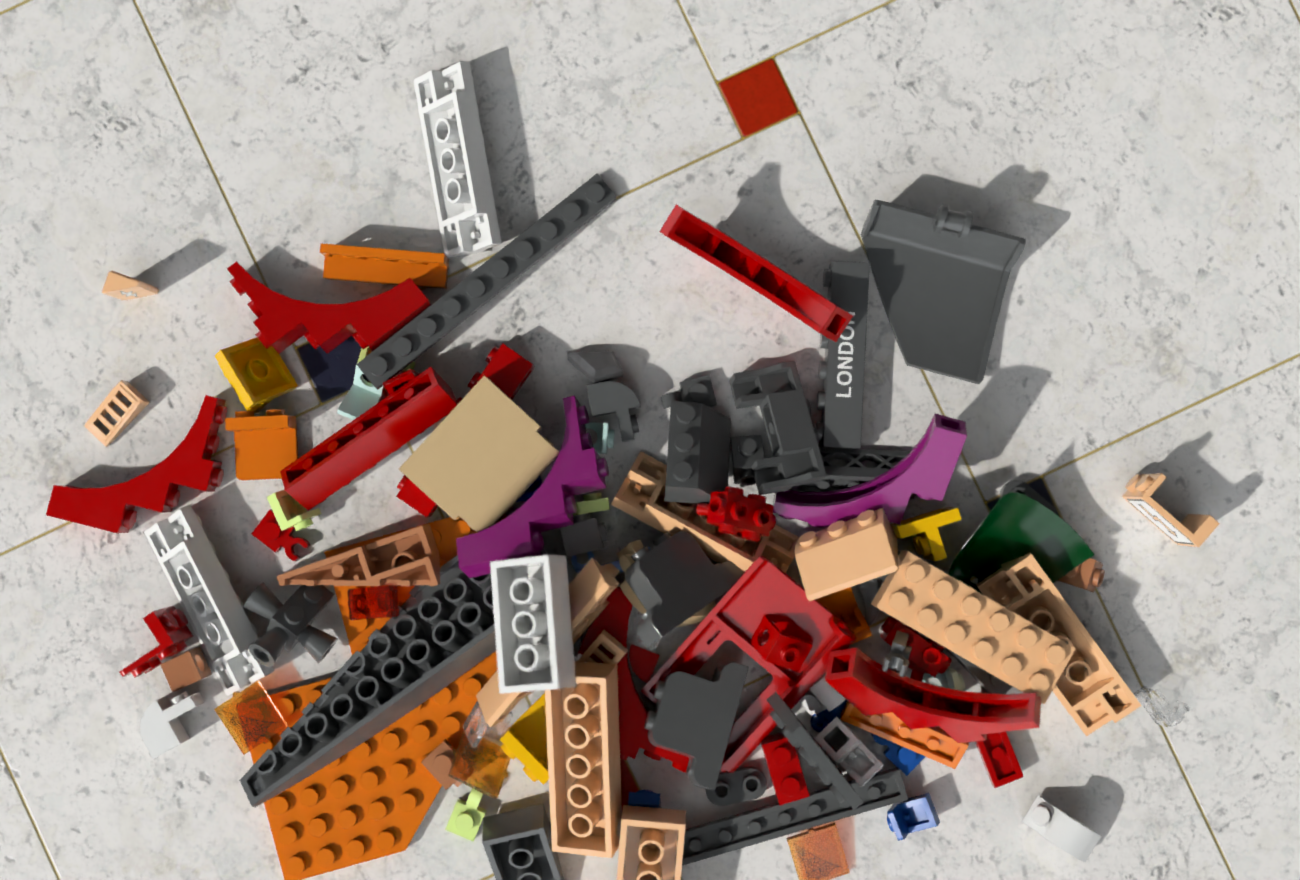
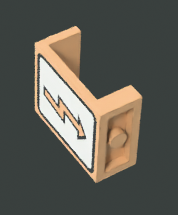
[1122,473,1220,547]

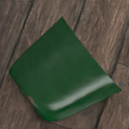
[948,492,1094,594]

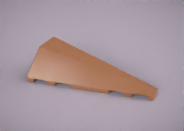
[277,523,441,586]

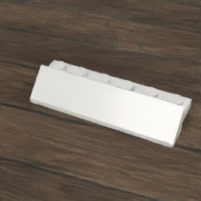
[414,61,502,258]
[144,504,274,696]

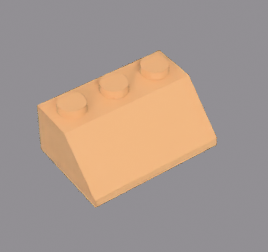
[795,508,898,601]

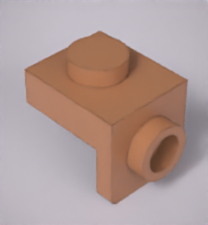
[1058,558,1105,593]
[421,739,472,790]

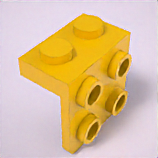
[499,693,549,785]

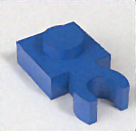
[871,733,926,776]

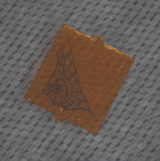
[214,680,288,755]
[448,729,511,799]
[786,822,850,880]

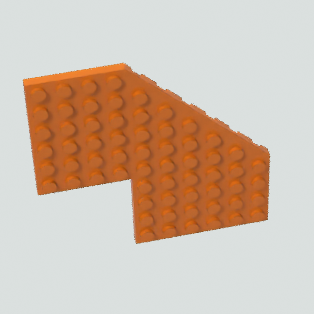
[237,513,507,880]

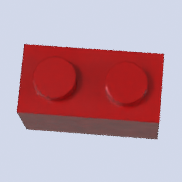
[761,732,810,805]

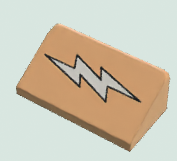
[102,271,159,300]

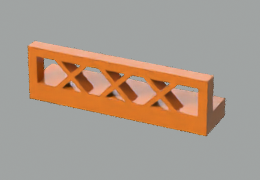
[320,243,449,289]
[841,701,969,769]

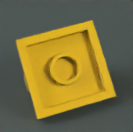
[215,337,298,414]
[891,507,962,562]

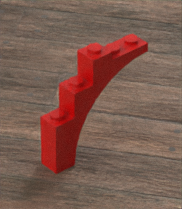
[659,204,853,342]
[227,261,431,354]
[46,395,227,534]
[578,586,689,773]
[825,648,1042,743]

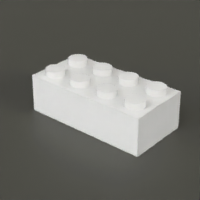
[490,555,576,694]

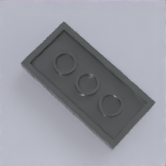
[766,692,864,810]

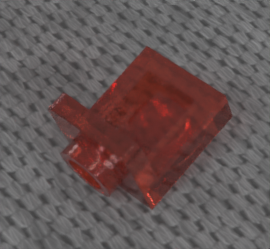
[347,585,399,620]

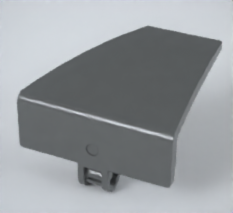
[861,200,1026,384]

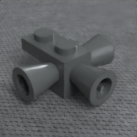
[244,582,338,667]

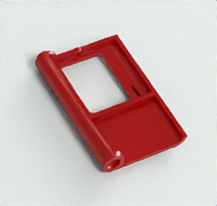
[640,556,857,773]

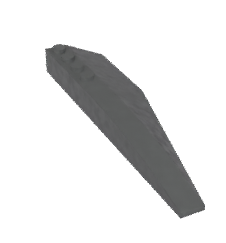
[240,550,548,807]

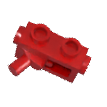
[696,487,776,541]
[880,616,952,681]

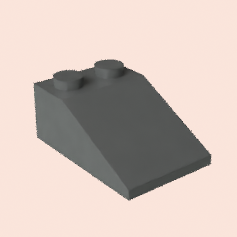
[482,804,564,880]

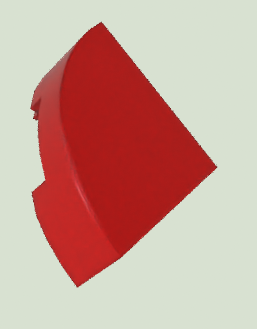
[629,643,660,683]

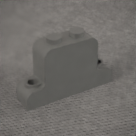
[625,531,744,647]
[644,662,749,790]

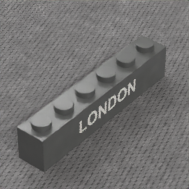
[816,261,870,449]

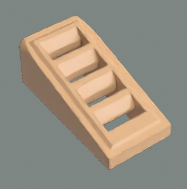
[84,380,150,447]
[577,630,628,664]

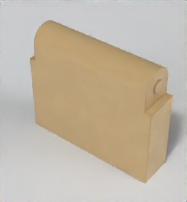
[399,376,560,532]

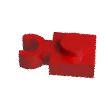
[251,509,310,561]

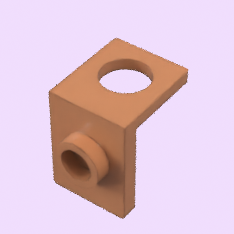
[161,647,212,692]

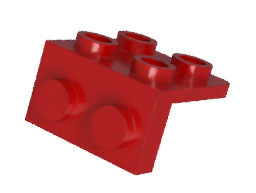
[119,606,193,678]

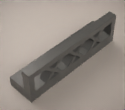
[791,447,915,499]

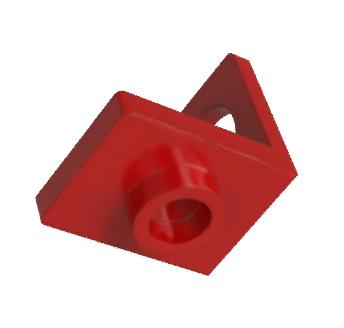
[750,616,813,671]

